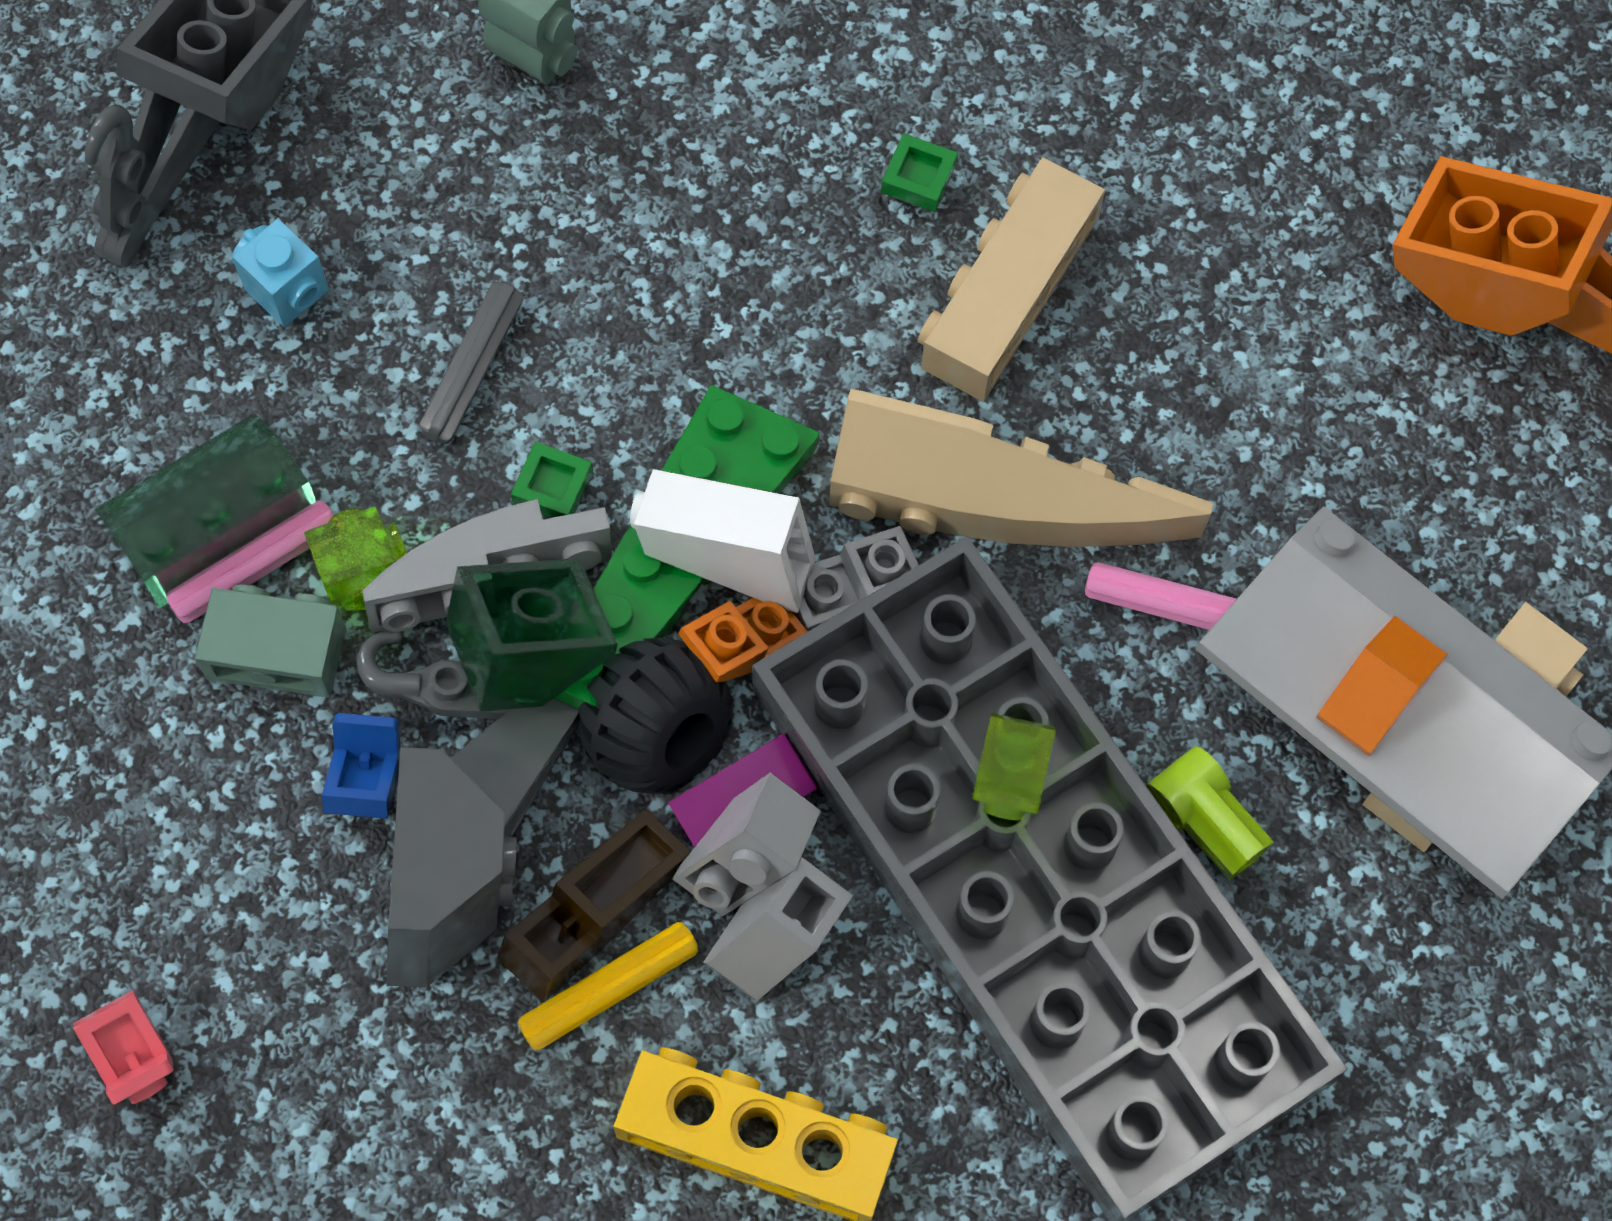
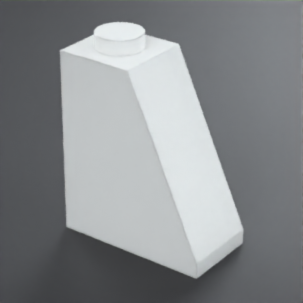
[630,469,816,613]

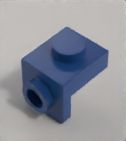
[322,713,401,819]

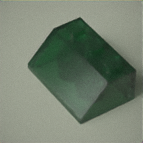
[95,413,316,609]

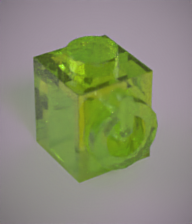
[304,506,407,611]

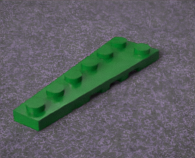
[540,385,820,709]

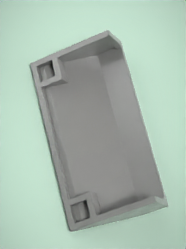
[1195,506,1612,900]

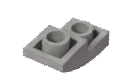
[793,526,918,631]

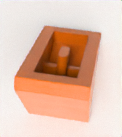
[1316,616,1448,756]

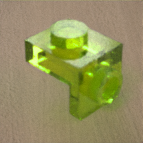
[972,713,1056,820]

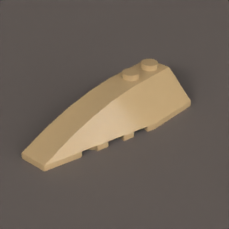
[829,389,1213,547]

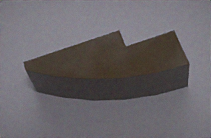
[497,809,691,1003]

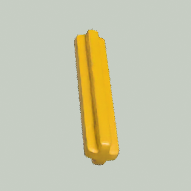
[518,922,698,1050]

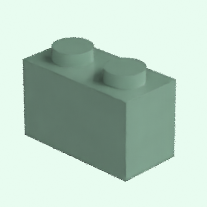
[195,584,346,698]

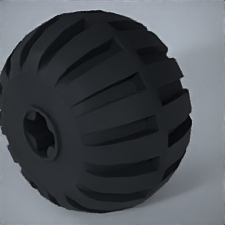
[578,638,733,794]

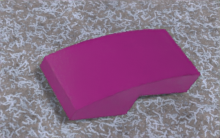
[668,732,819,847]

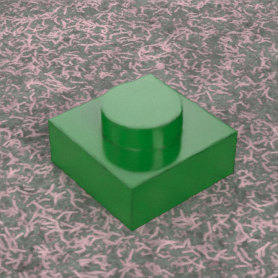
[881,133,958,213]
[511,441,593,518]

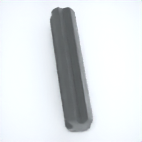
[419,282,523,444]

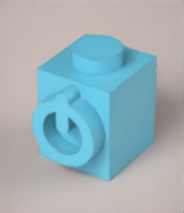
[232,218,329,328]

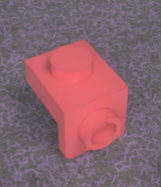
[73,989,174,1105]

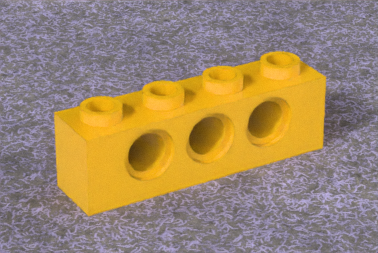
[613,1047,898,1221]

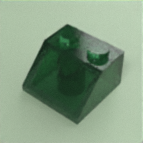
[446,558,618,712]

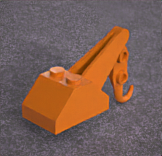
[1392,156,1612,354]

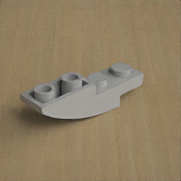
[362,499,612,633]

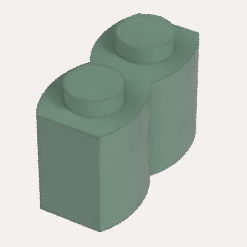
[478,0,578,85]

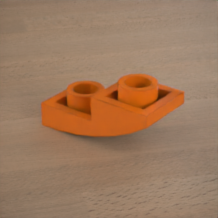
[678,598,808,683]

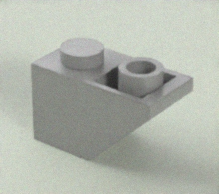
[673,773,821,916]
[703,857,853,1001]

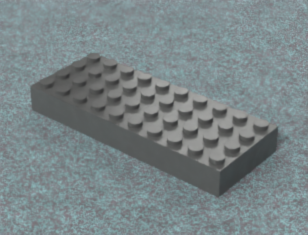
[752,536,1348,1221]

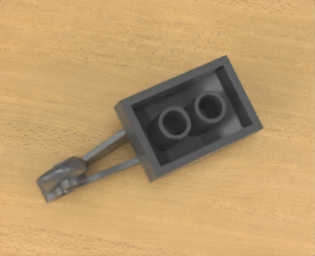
[85,0,312,268]
[356,630,579,988]

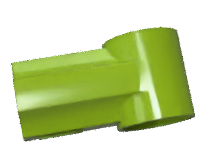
[1145,746,1274,881]

